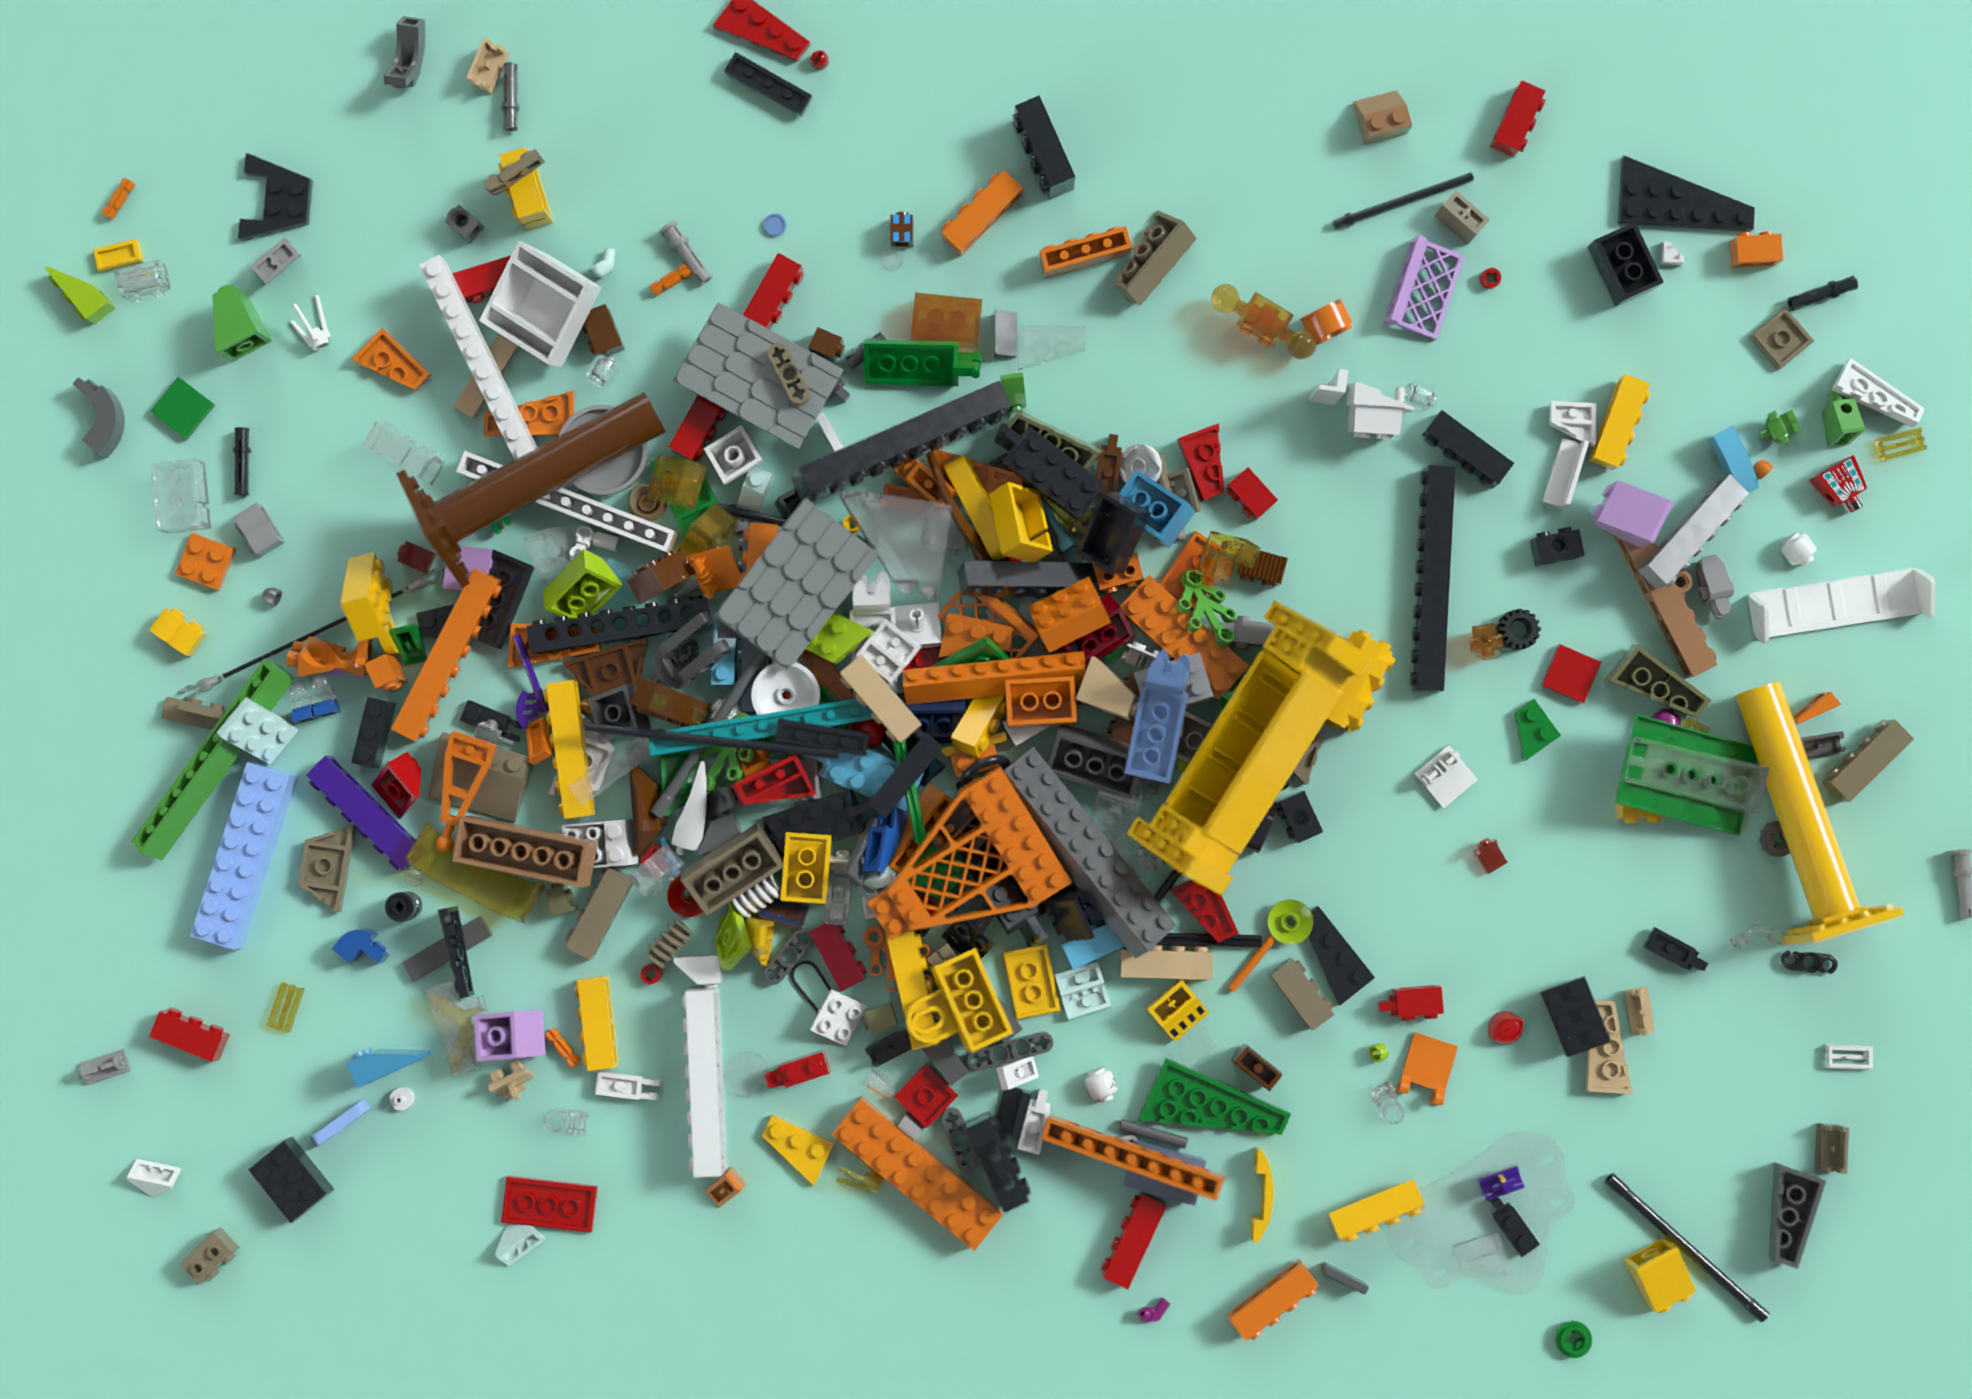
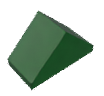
[390,624,427,666]

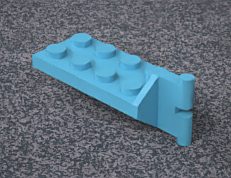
[805,747,924,811]

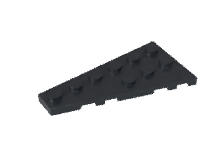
[1618,155,1755,232]

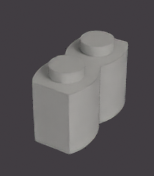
[234,502,285,556]

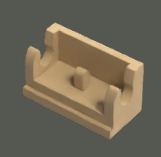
[466,37,510,94]

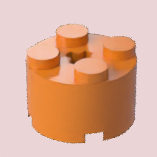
[1300,298,1352,346]

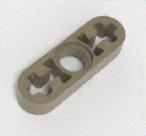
[768,343,810,406]

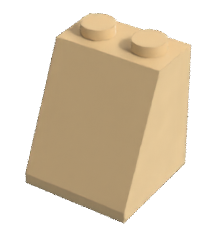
[1076,656,1139,723]

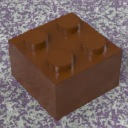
[627,550,696,604]

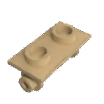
[1625,987,1655,1035]

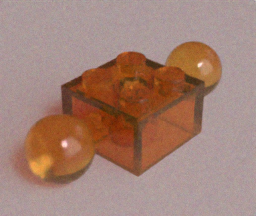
[1211,284,1317,360]

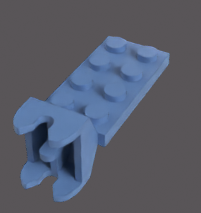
[1125,649,1190,783]

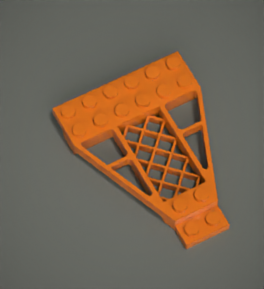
[867,766,1072,940]

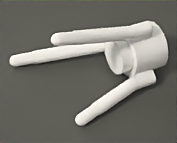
[290,295,331,351]

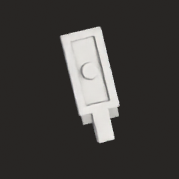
[1017,1088,1051,1155]

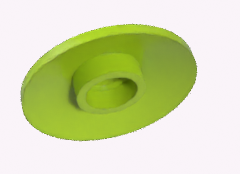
[1268,899,1313,945]

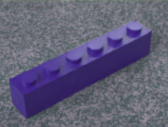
[306,756,427,870]

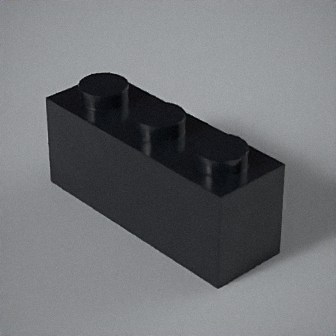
[351,697,397,769]

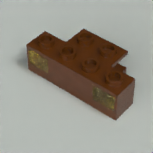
[628,677,712,727]

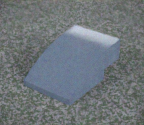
[1124,1141,1206,1206]

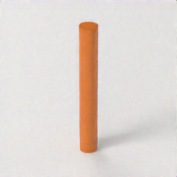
[1228,934,1276,993]

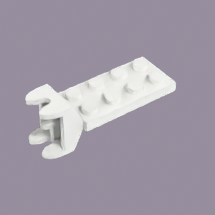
[849,571,898,699]

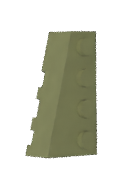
[1007,411,1104,471]
[1604,644,1711,718]

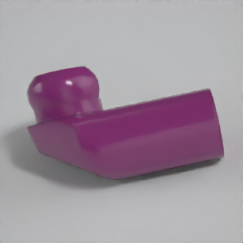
[1138,1297,1171,1322]

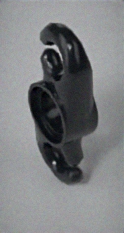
[1781,950,1838,974]

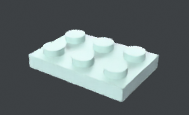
[217,697,299,764]

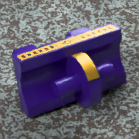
[1477,1165,1525,1201]

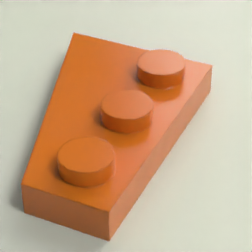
[939,612,1015,657]

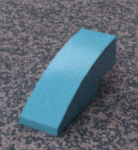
[1707,425,1759,493]

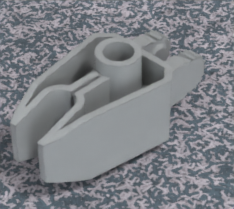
[1696,555,1734,620]
[1214,616,1275,649]

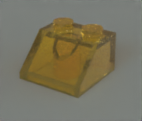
[647,456,707,510]

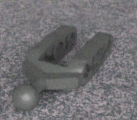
[645,611,731,690]

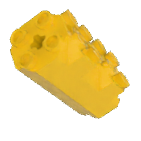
[1324,629,1395,734]

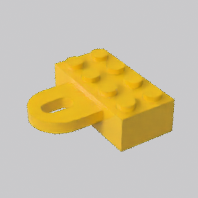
[340,551,399,655]
[905,948,1013,1053]

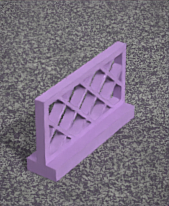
[1383,235,1464,340]

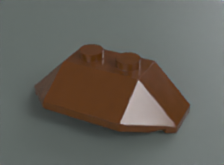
[628,764,667,855]
[931,770,991,852]

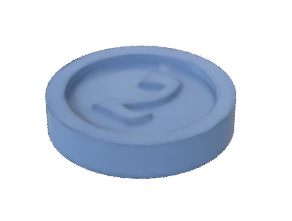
[764,213,786,236]

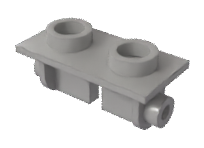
[77,1049,130,1085]

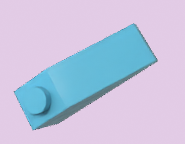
[711,619,738,686]

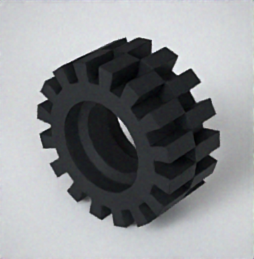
[1496,609,1541,650]

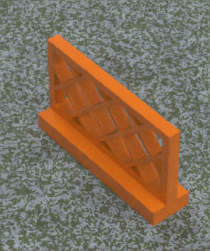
[937,589,1040,659]

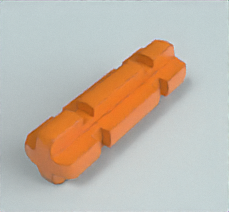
[102,177,135,219]
[650,264,692,296]
[545,1028,581,1068]

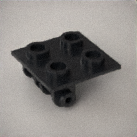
[941,920,995,959]

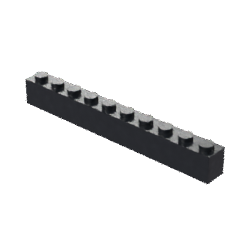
[1409,465,1456,693]

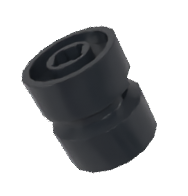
[385,891,422,922]

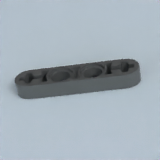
[967,1031,1053,1071]

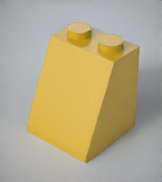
[1623,1238,1696,1313]

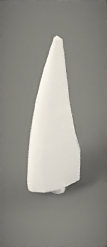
[671,761,707,855]

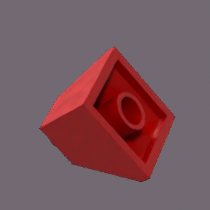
[371,752,421,819]

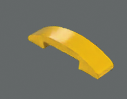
[1250,1147,1274,1243]

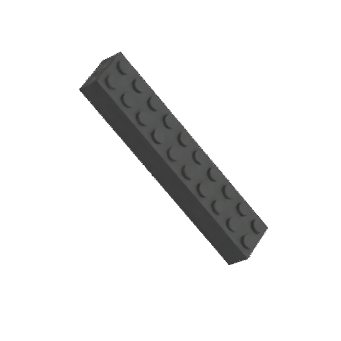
[1003,747,1176,959]

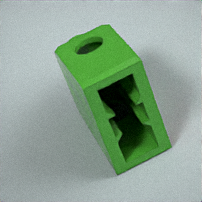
[1822,391,1865,447]

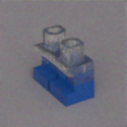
[287,675,341,723]

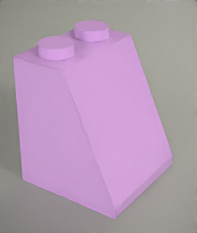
[1591,481,1674,548]
[474,1009,546,1061]

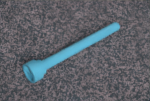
[1024,481,1077,554]

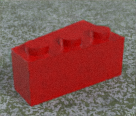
[731,754,816,805]

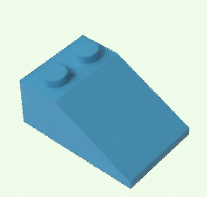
[1119,470,1195,548]
[346,1048,432,1088]

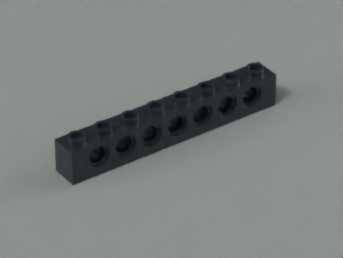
[526,595,713,655]

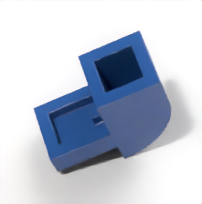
[332,929,390,963]

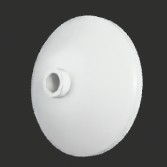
[751,663,820,715]

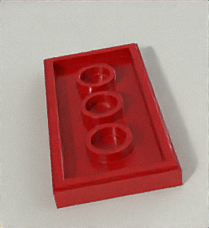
[501,1175,598,1233]

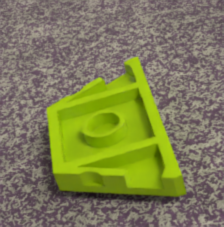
[805,612,874,664]
[714,900,752,970]

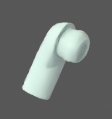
[590,248,615,278]

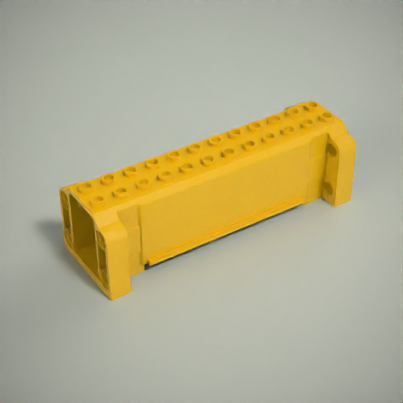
[1126,600,1372,895]

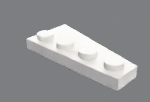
[1832,358,1925,427]

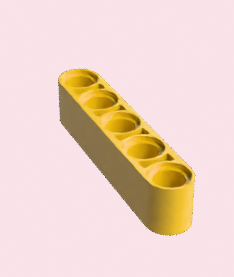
[944,454,1006,561]

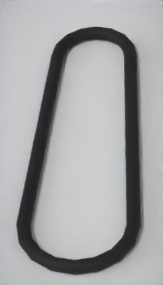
[791,961,831,1014]

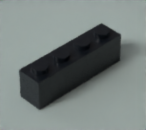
[1422,410,1514,488]

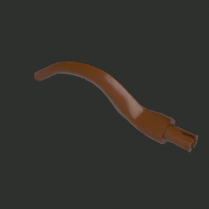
[926,451,993,561]

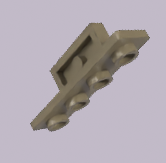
[1157,453,1201,540]
[161,697,226,730]

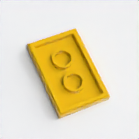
[1003,943,1061,1020]

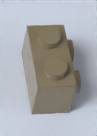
[180,1228,239,1284]

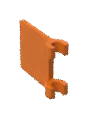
[1396,1032,1458,1106]

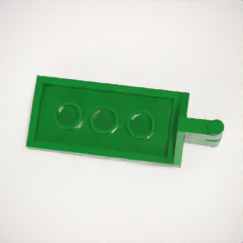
[864,339,982,386]

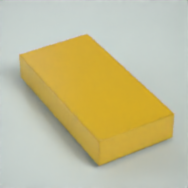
[93,239,144,273]

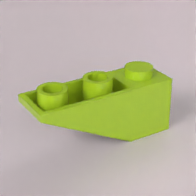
[45,266,116,324]

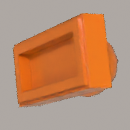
[526,716,555,765]

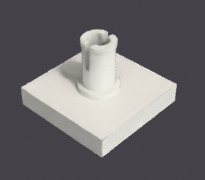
[894,602,942,648]

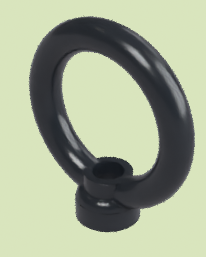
[956,755,1011,792]

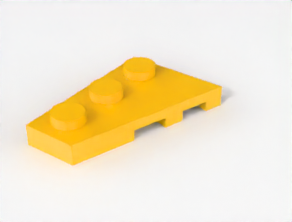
[762,1114,834,1186]

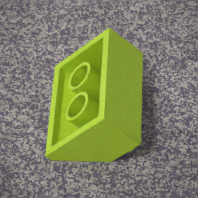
[543,549,622,619]

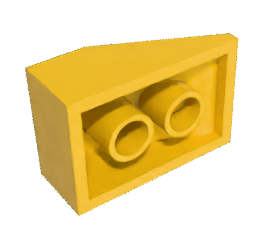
[781,832,832,904]

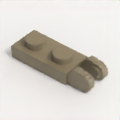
[484,149,545,196]

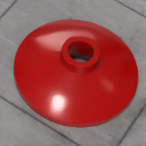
[667,874,703,917]

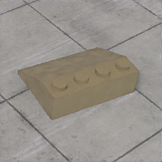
[429,732,533,822]

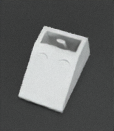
[562,819,639,868]

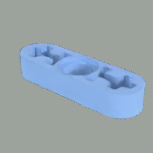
[310,1099,371,1147]

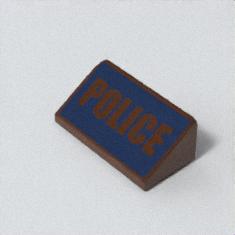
[758,897,809,929]

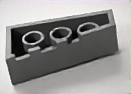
[1769,1162,1826,1269]

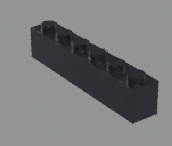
[958,561,1097,599]

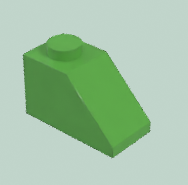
[1000,372,1026,413]

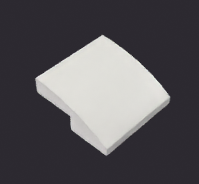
[856,619,921,683]

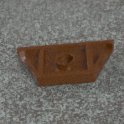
[563,637,648,696]

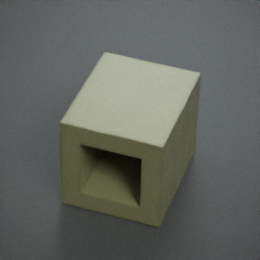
[862,1002,898,1034]

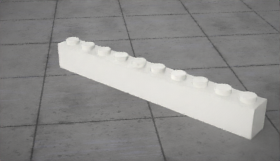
[419,255,537,460]
[456,451,679,553]

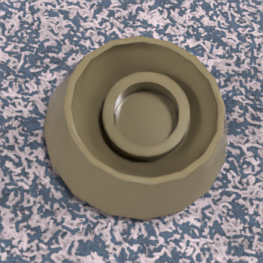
[628,483,667,521]

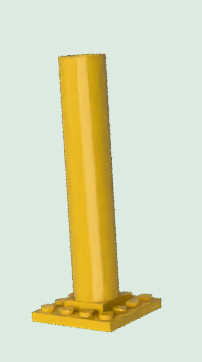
[1735,681,1905,945]

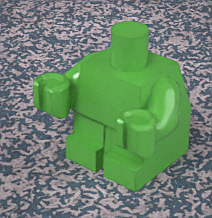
[1759,410,1801,445]

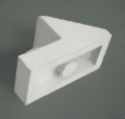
[996,1056,1039,1090]

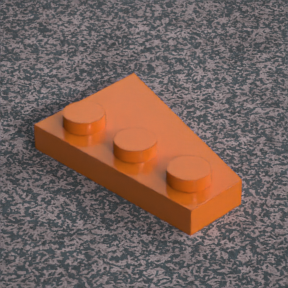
[351,328,432,391]

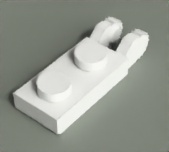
[595,1071,661,1100]

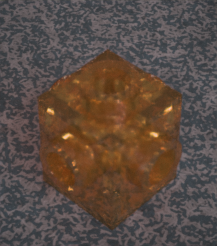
[1469,623,1504,660]

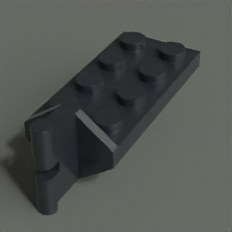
[994,423,1105,521]
[762,789,875,858]
[959,840,1048,947]

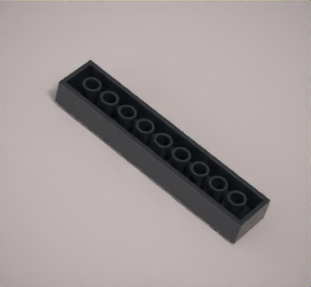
[791,380,1012,504]

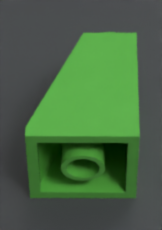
[212,284,272,362]

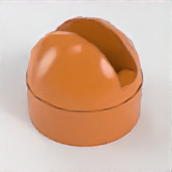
[1753,460,1773,480]

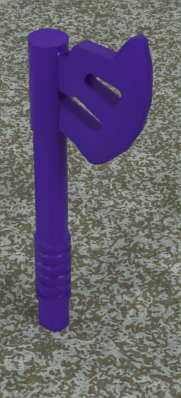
[512,634,549,729]

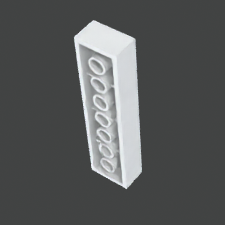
[682,987,727,1178]

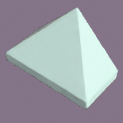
[495,1224,546,1266]

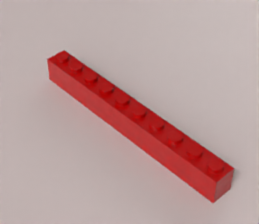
[668,253,804,462]

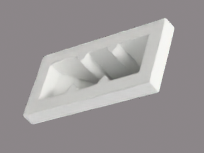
[127,1159,181,1198]

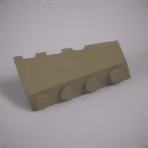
[1113,210,1197,306]

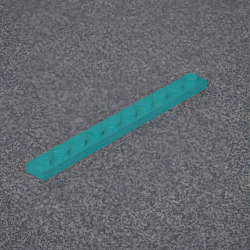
[648,699,873,756]

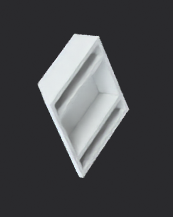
[479,241,602,367]

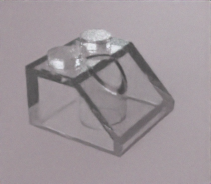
[523,525,579,583]

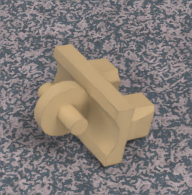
[488,1059,535,1101]

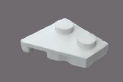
[1549,401,1596,447]

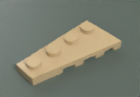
[1585,1000,1633,1094]

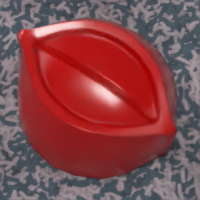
[1488,1011,1525,1045]

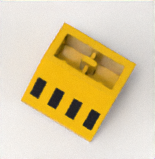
[1145,979,1209,1042]

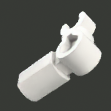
[570,525,620,560]

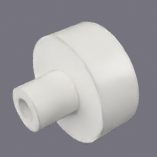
[390,1087,415,1111]

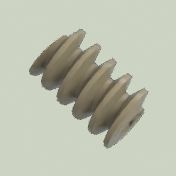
[645,917,694,969]

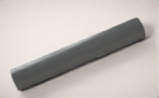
[1119,1119,1188,1149]

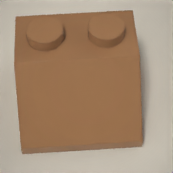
[1353,90,1412,145]

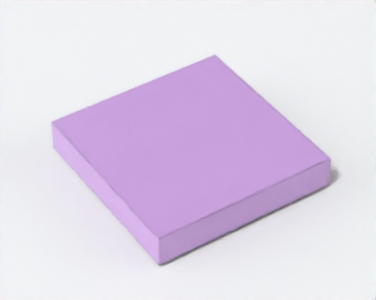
[443,545,493,591]

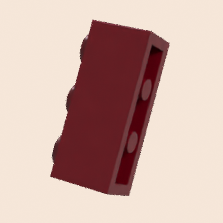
[809,918,867,992]

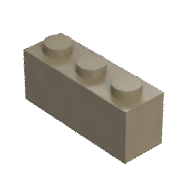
[1269,958,1334,1031]

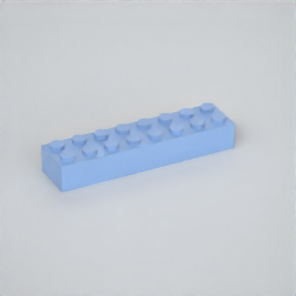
[190,762,298,950]

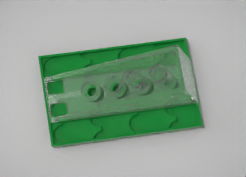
[1615,714,1769,836]

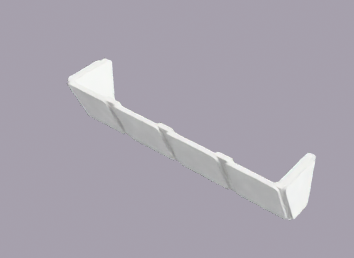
[1748,568,1935,644]

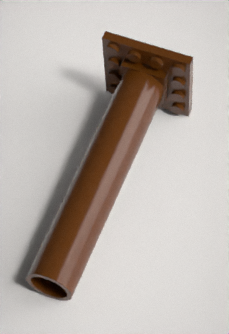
[396,392,666,587]

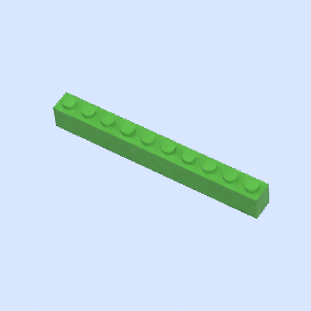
[131,659,295,860]

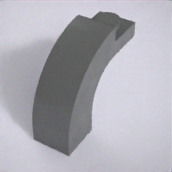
[384,16,425,88]
[72,377,125,458]

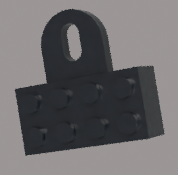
[965,1111,1031,1213]

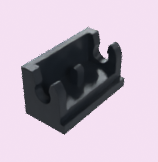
[865,1026,912,1067]

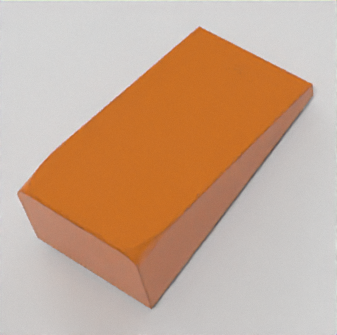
[1793,692,1841,724]

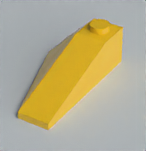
[744,917,775,967]

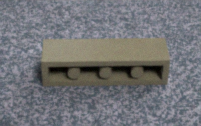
[1822,719,1914,802]
[565,866,636,960]

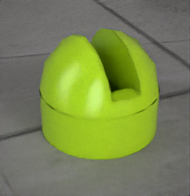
[1369,1043,1389,1063]

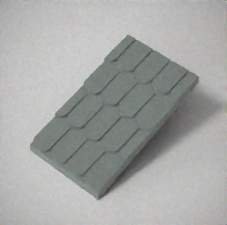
[673,302,844,449]
[713,498,879,670]

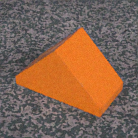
[705,1167,746,1208]

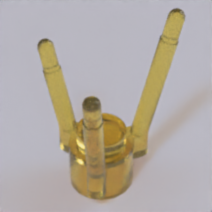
[837,1146,884,1194]

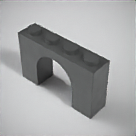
[921,994,1023,1086]

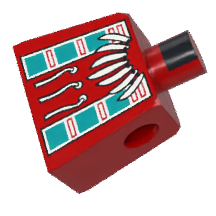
[1809,455,1867,513]

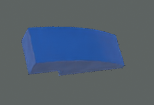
[862,807,908,873]

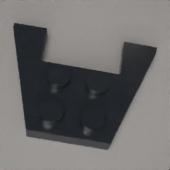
[238,153,313,241]

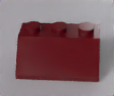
[1062,593,1135,668]

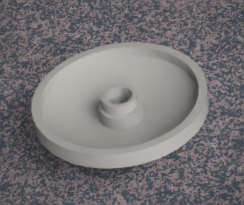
[559,405,648,495]

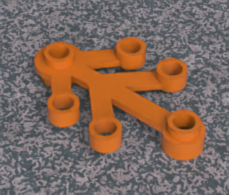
[863,926,934,992]

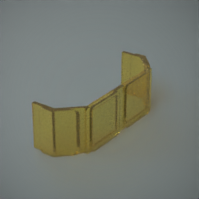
[406,822,545,923]

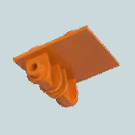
[687,545,741,599]

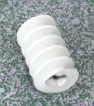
[732,874,781,918]

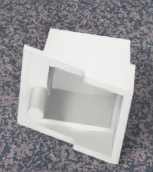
[1346,382,1414,439]

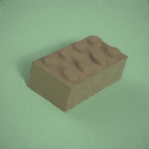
[681,823,784,916]

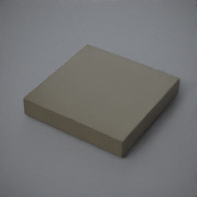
[1749,307,1814,370]

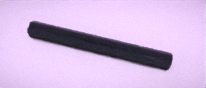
[1156,933,1263,947]

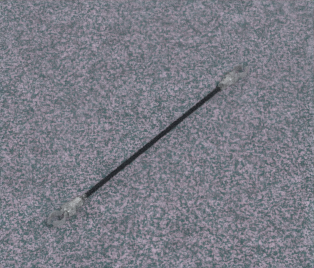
[182,568,444,699]

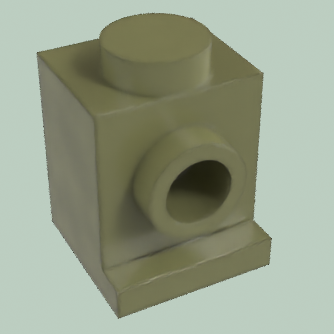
[545,883,578,916]

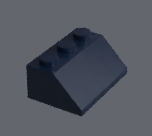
[897,693,966,743]

